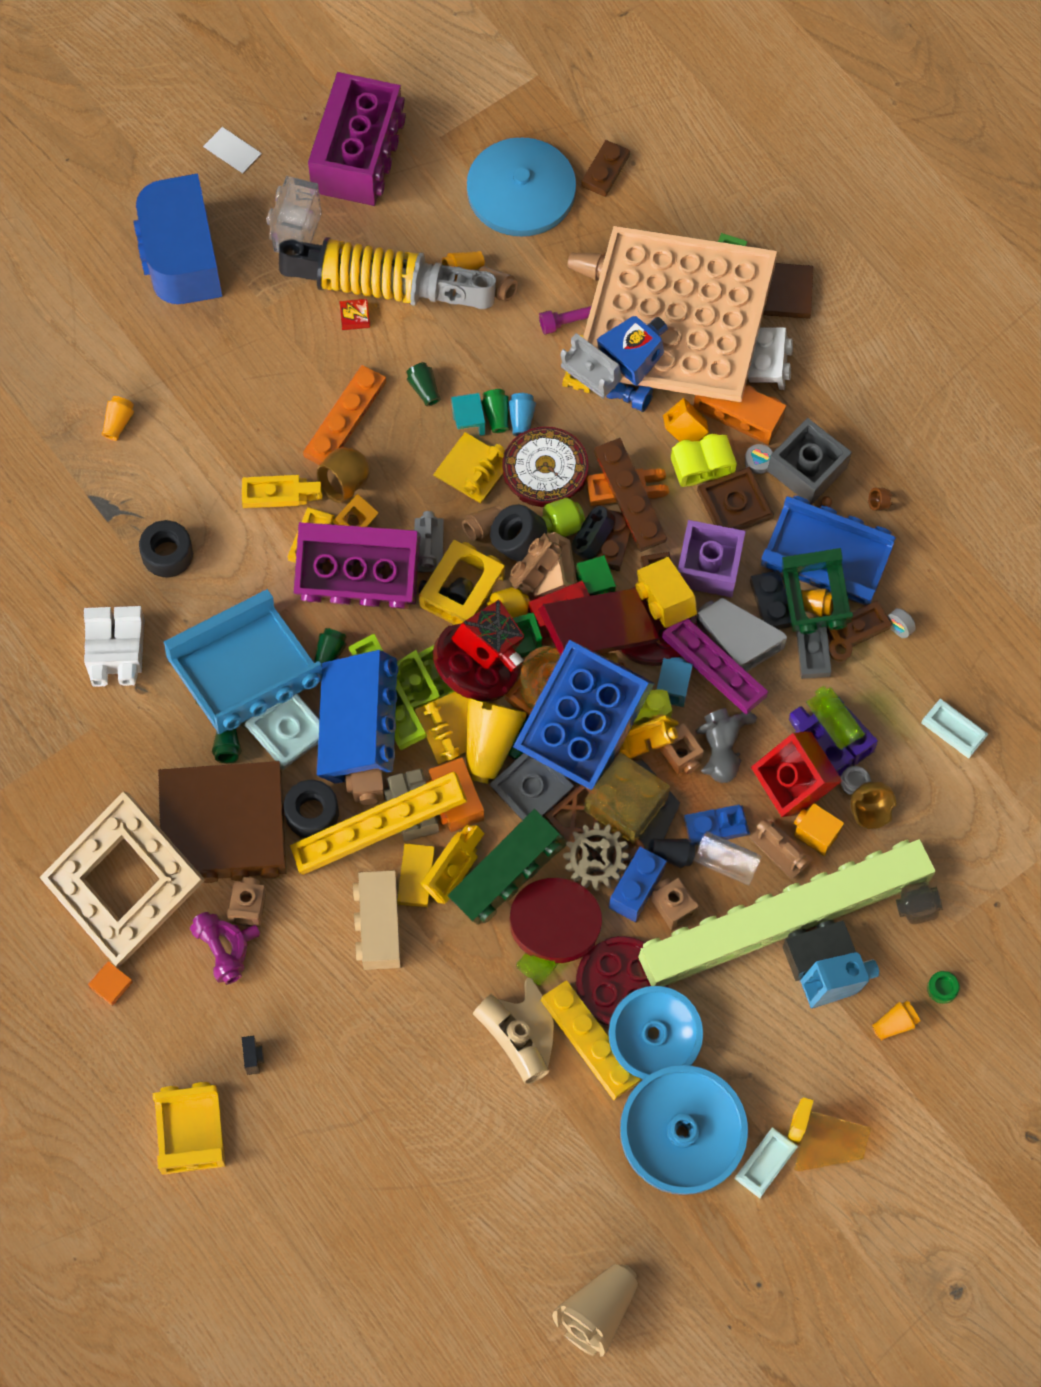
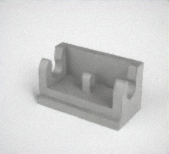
[560,333,622,399]

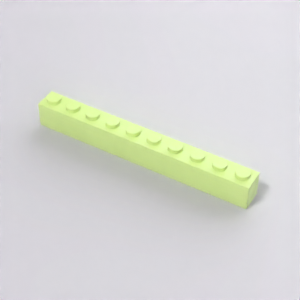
[638,839,936,987]

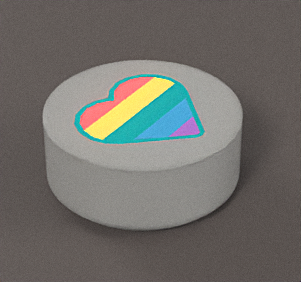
[745,444,773,474]
[887,608,916,638]

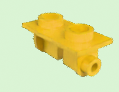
[620,714,679,759]

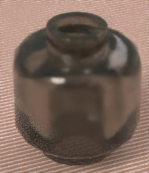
[896,881,943,925]

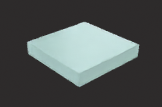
[245,694,319,770]

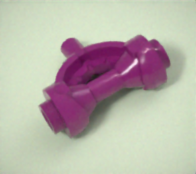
[190,912,260,985]

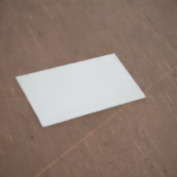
[203,127,262,174]

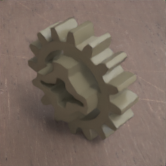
[563,823,631,890]

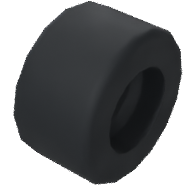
[490,504,547,562]
[139,520,194,578]
[283,779,339,838]

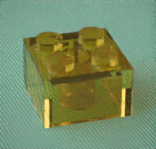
[584,752,670,844]

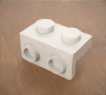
[748,328,793,390]

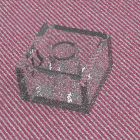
[267,176,322,253]

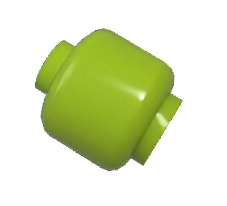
[541,498,585,537]

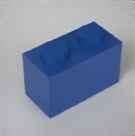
[609,847,667,923]

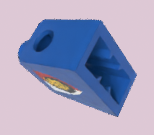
[597,316,668,386]

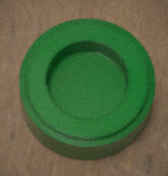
[927,971,960,1004]

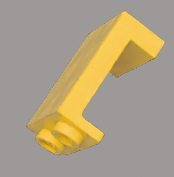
[153,1082,226,1175]

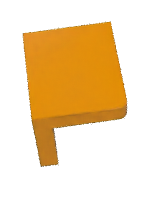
[663,398,709,442]

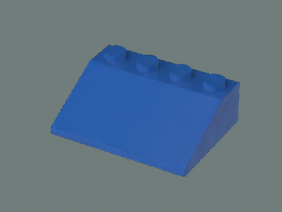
[513,640,655,791]

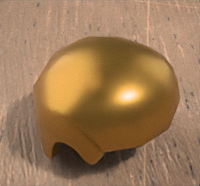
[850,781,897,829]

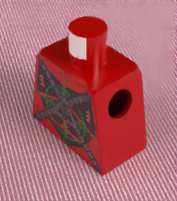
[451,599,525,673]

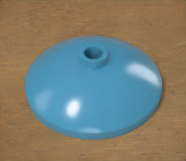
[609,986,703,1079]

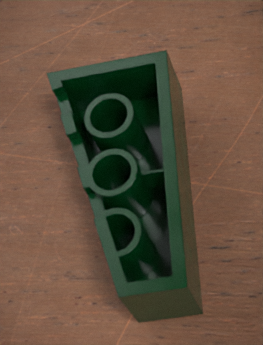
[447,808,567,925]

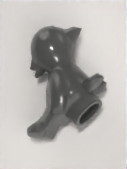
[695,708,757,783]

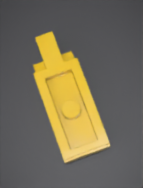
[242,475,322,508]
[421,825,485,904]

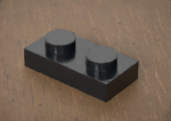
[750,570,792,630]

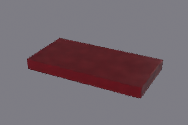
[538,588,660,656]

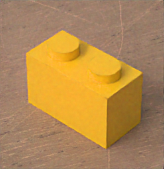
[635,557,697,628]

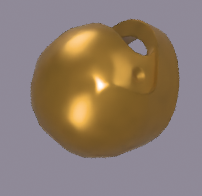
[317,448,370,503]

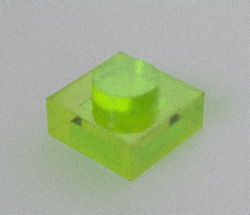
[516,953,559,986]

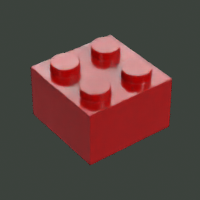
[751,731,842,817]

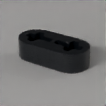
[572,506,616,560]

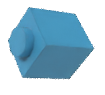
[657,658,693,707]

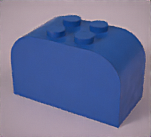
[133,173,223,304]

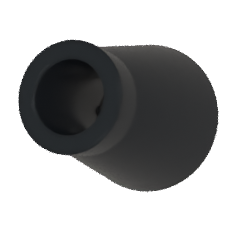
[648,838,696,868]

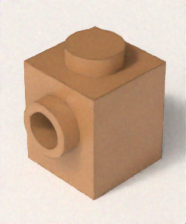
[346,769,384,805]

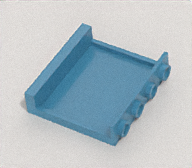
[164,589,322,734]

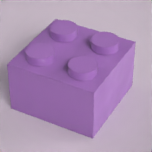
[678,520,746,597]

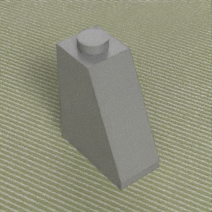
[697,598,787,672]

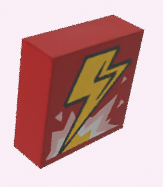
[340,299,370,330]

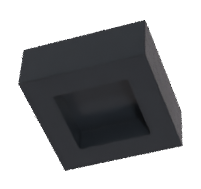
[242,1036,264,1075]

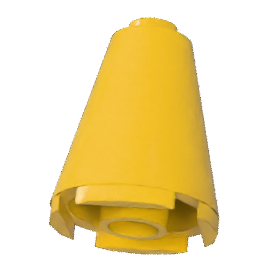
[466,698,527,784]

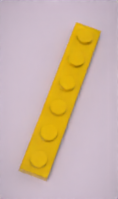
[290,772,467,875]

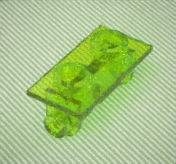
[806,686,865,750]

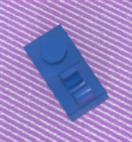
[684,804,750,846]

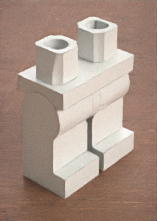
[84,606,145,687]

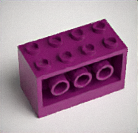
[308,72,406,206]
[294,522,421,609]

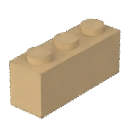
[353,870,401,970]

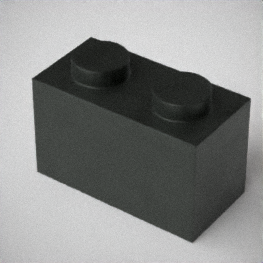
[783,920,856,981]

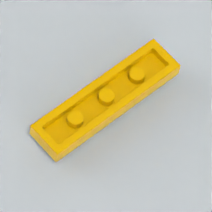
[540,980,640,1100]

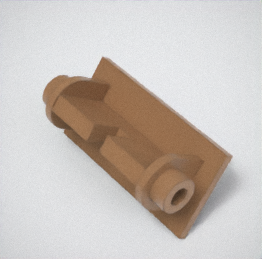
[509,533,563,594]
[749,817,814,880]

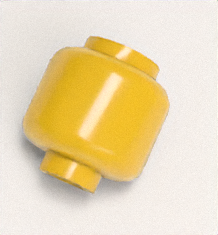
[485,587,530,618]

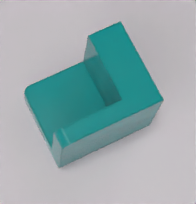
[451,393,485,436]

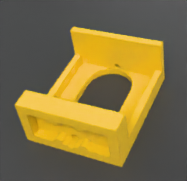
[419,540,505,625]

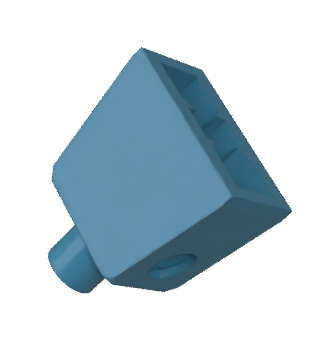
[800,952,879,1009]

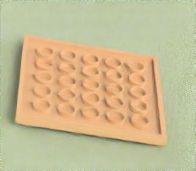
[583,226,777,402]

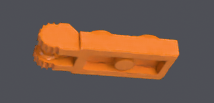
[586,468,669,506]

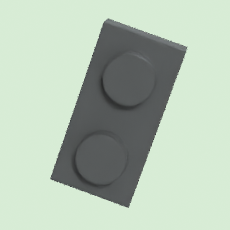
[796,627,831,679]

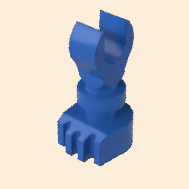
[606,382,653,412]

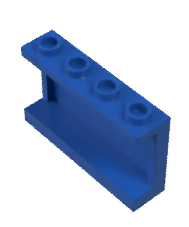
[760,496,896,606]
[317,650,398,784]

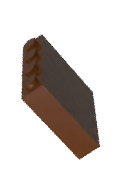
[158,761,287,883]

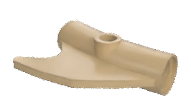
[473,978,554,1084]

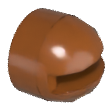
[868,487,893,511]

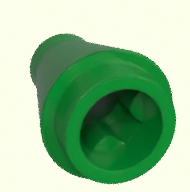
[481,389,509,433]

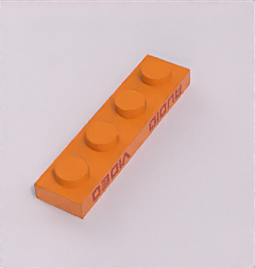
[303,365,386,465]

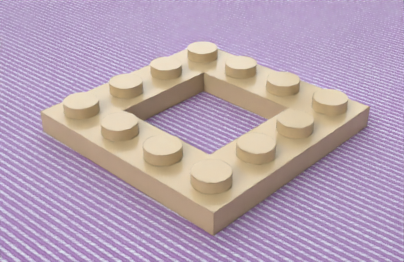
[40,791,205,966]

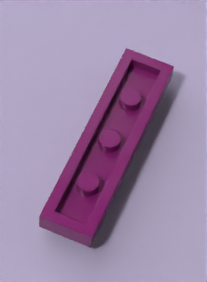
[662,619,768,715]

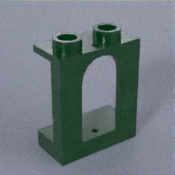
[781,548,853,635]

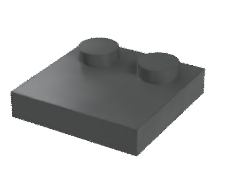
[489,753,575,820]

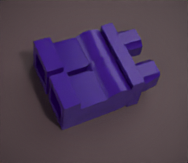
[789,691,878,776]

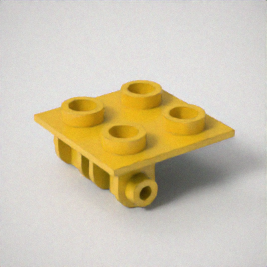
[433,432,505,504]
[414,692,469,764]

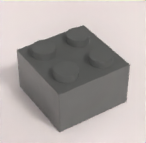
[767,418,852,505]

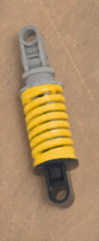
[279,237,496,309]

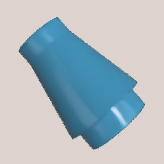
[508,393,536,437]

